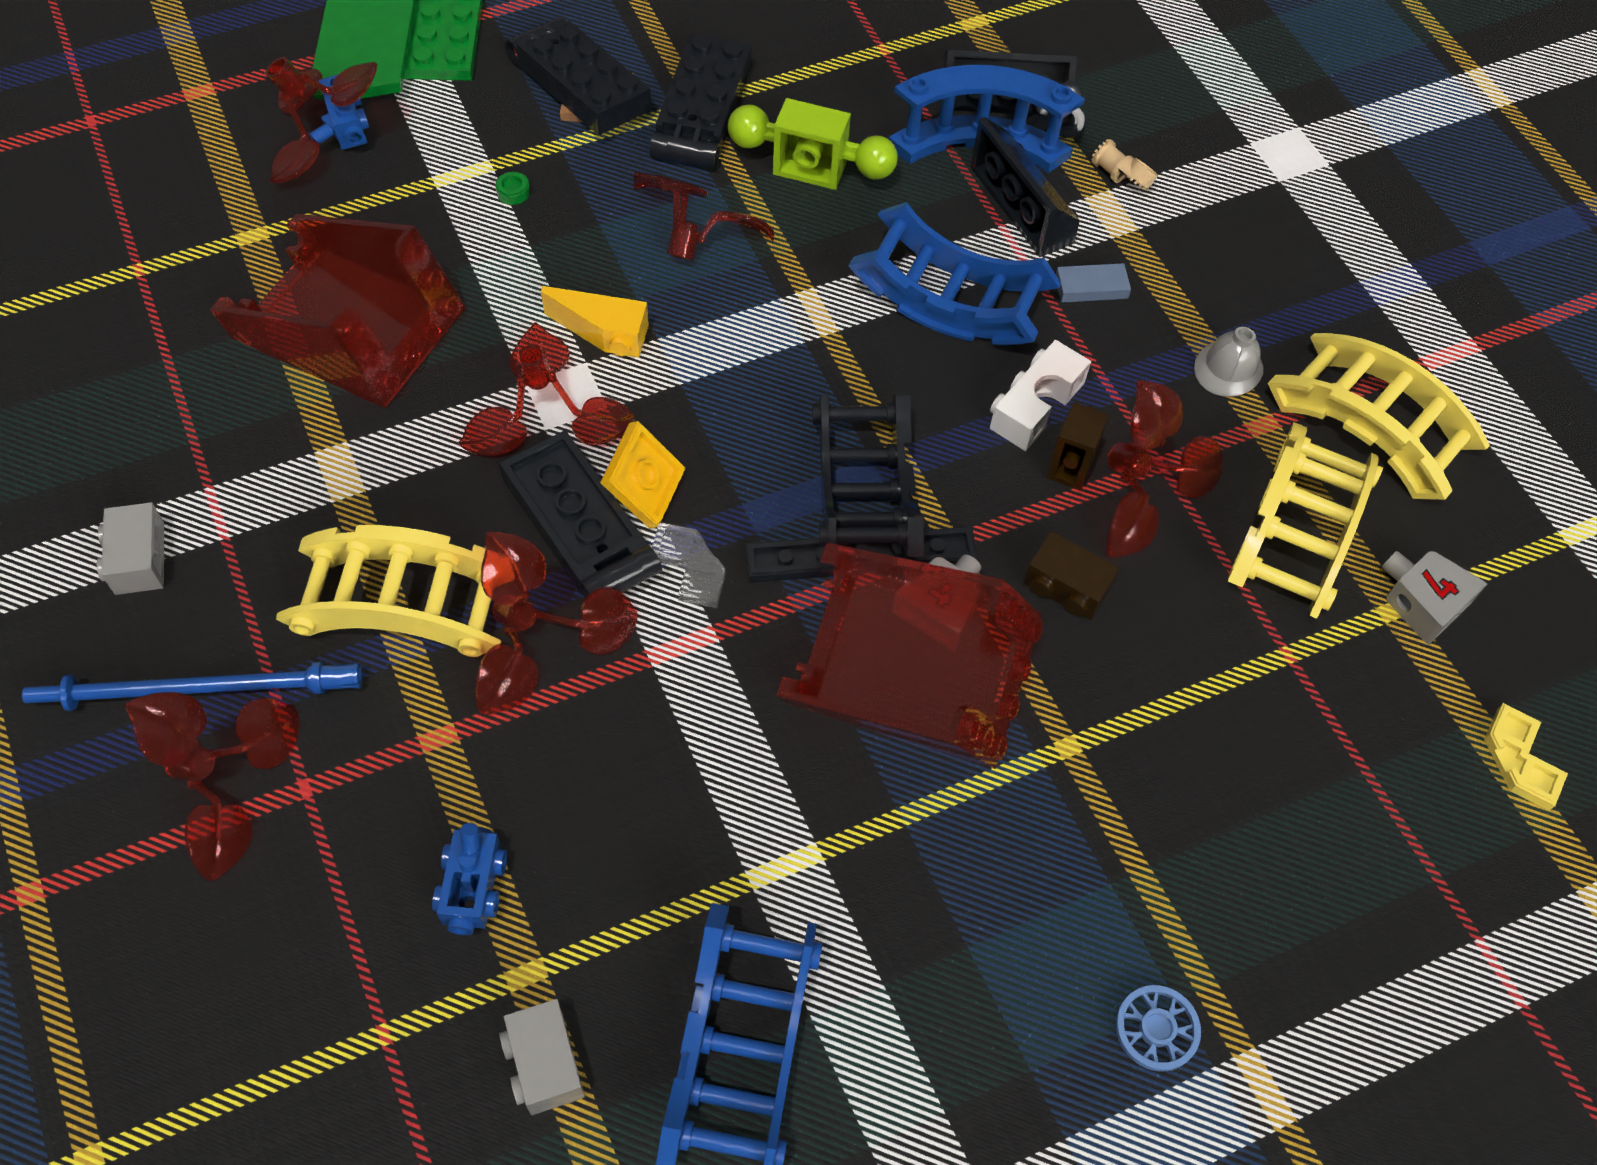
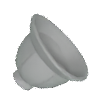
[1194,327,1263,397]

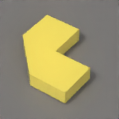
[1484,703,1568,811]

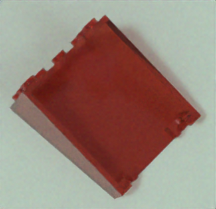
[210,214,466,408]
[776,543,1043,769]

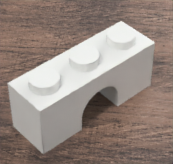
[990,340,1091,451]

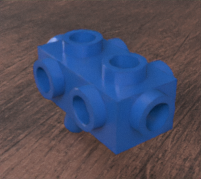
[309,73,370,150]
[432,823,507,935]

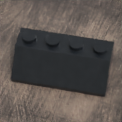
[944,50,1077,123]
[971,117,1080,257]

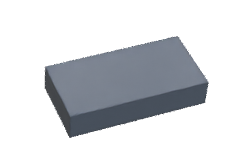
[1056,263,1131,303]

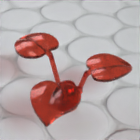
[265,57,377,183]
[633,172,775,261]
[459,322,636,456]
[1106,380,1223,558]
[475,532,638,715]
[125,692,300,881]

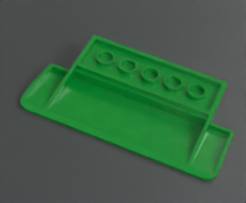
[308,0,483,100]

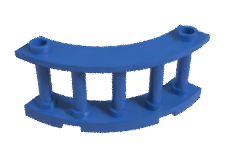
[889,65,1085,173]
[849,202,1061,345]
[656,903,823,1165]

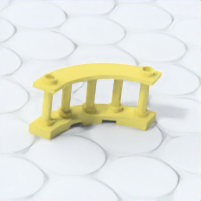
[1268,333,1490,500]
[1228,422,1383,619]
[276,525,520,657]

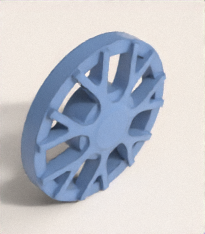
[1116,985,1201,1071]

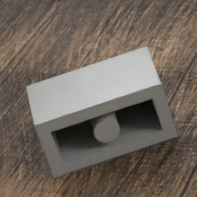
[97,502,164,595]
[499,999,585,1116]

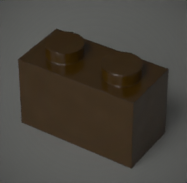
[1046,402,1109,491]
[1023,531,1120,620]

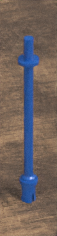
[22,662,362,711]

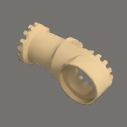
[1091,139,1158,191]

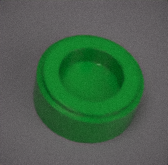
[495,172,530,205]

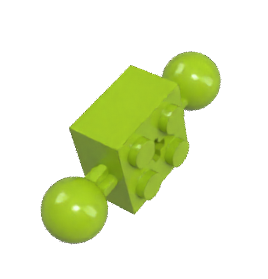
[728,98,898,190]

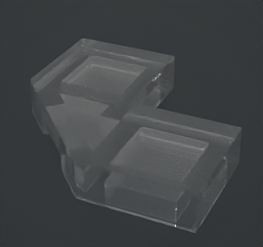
[652,522,725,608]

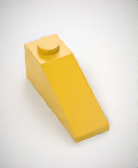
[541,286,649,358]

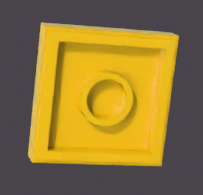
[600,421,685,529]

